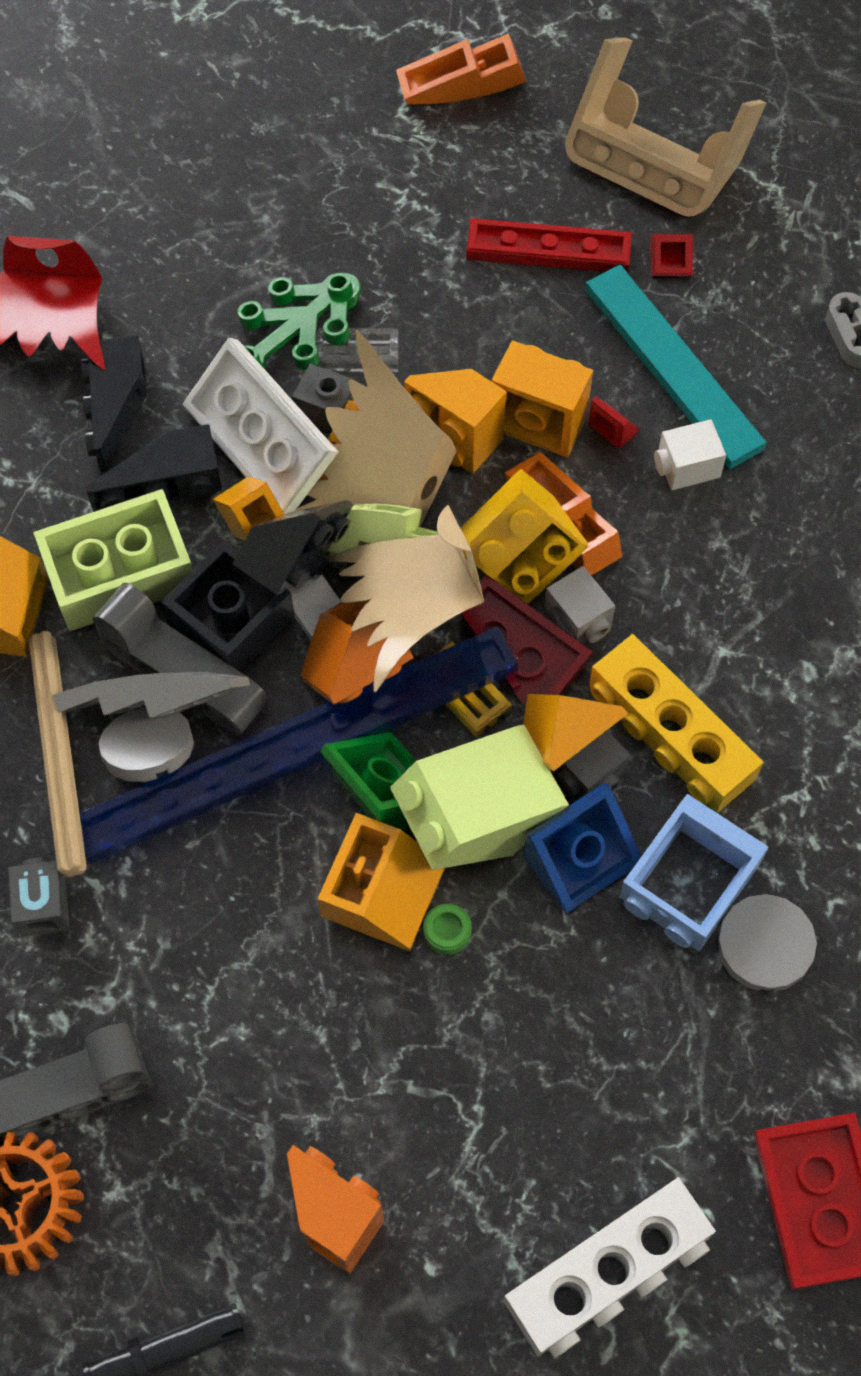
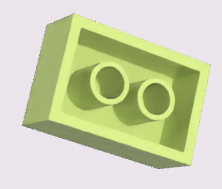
[33,489,193,632]

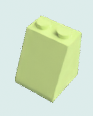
[390,725,569,870]

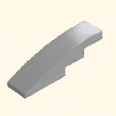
[53,672,251,718]

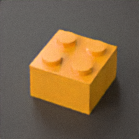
[491,340,593,458]

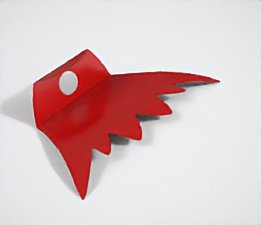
[0,236,105,370]

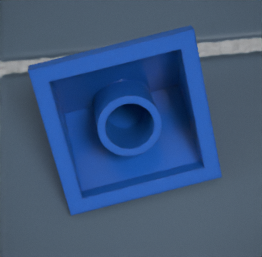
[523,782,642,913]

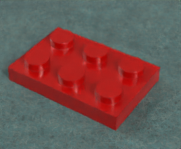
[753,1113,861,1291]

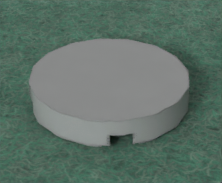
[99,707,194,782]
[718,894,817,992]

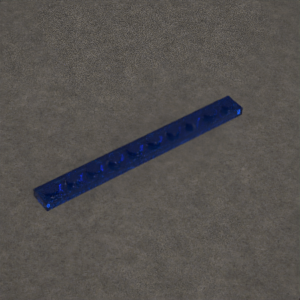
[79,626,518,864]

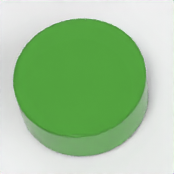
[423,904,472,955]

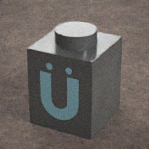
[8,857,70,937]

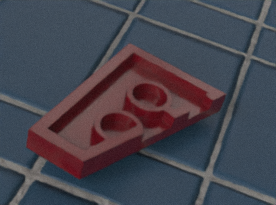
[460,574,593,709]

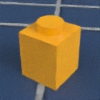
[213,476,284,541]

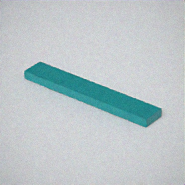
[585,265,767,470]

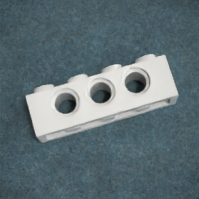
[503,1177,716,1359]

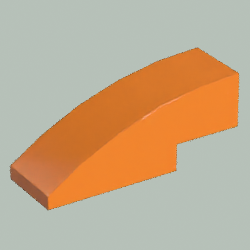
[396,33,527,104]
[505,452,622,576]

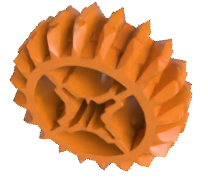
[0,1131,84,1277]

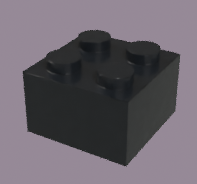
[161,540,295,672]

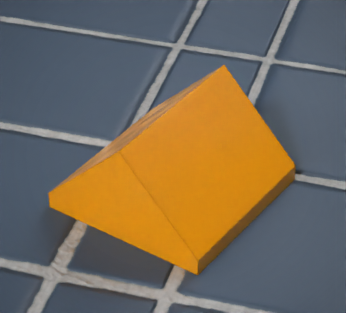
[523,694,628,771]

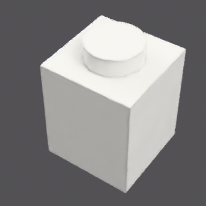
[654,419,726,490]

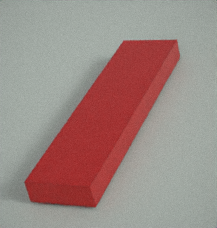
[466,218,632,273]

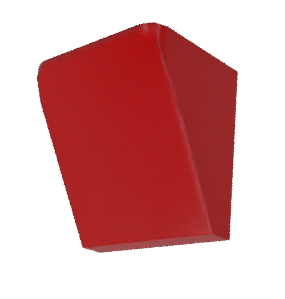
[649,234,693,277]
[588,396,639,449]

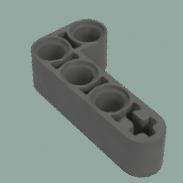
[93,582,269,736]
[0,1023,151,1146]

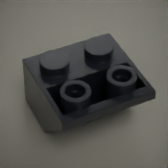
[233,500,354,595]

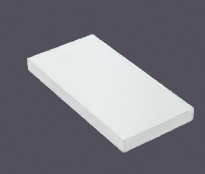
[183,338,339,514]

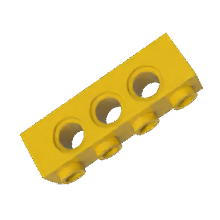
[589,634,764,813]

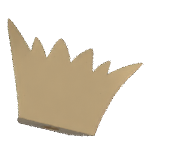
[295,330,456,527]
[329,505,484,692]

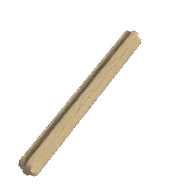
[29,631,87,877]

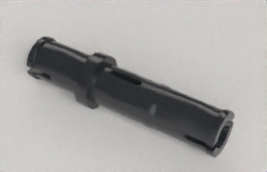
[82,1303,246,1376]

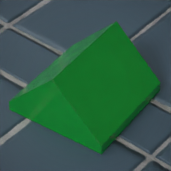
[320,732,416,832]

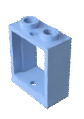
[619,794,769,952]

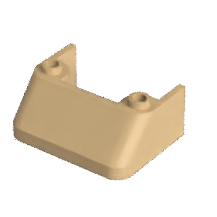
[565,38,766,217]

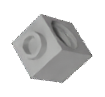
[544,566,615,644]

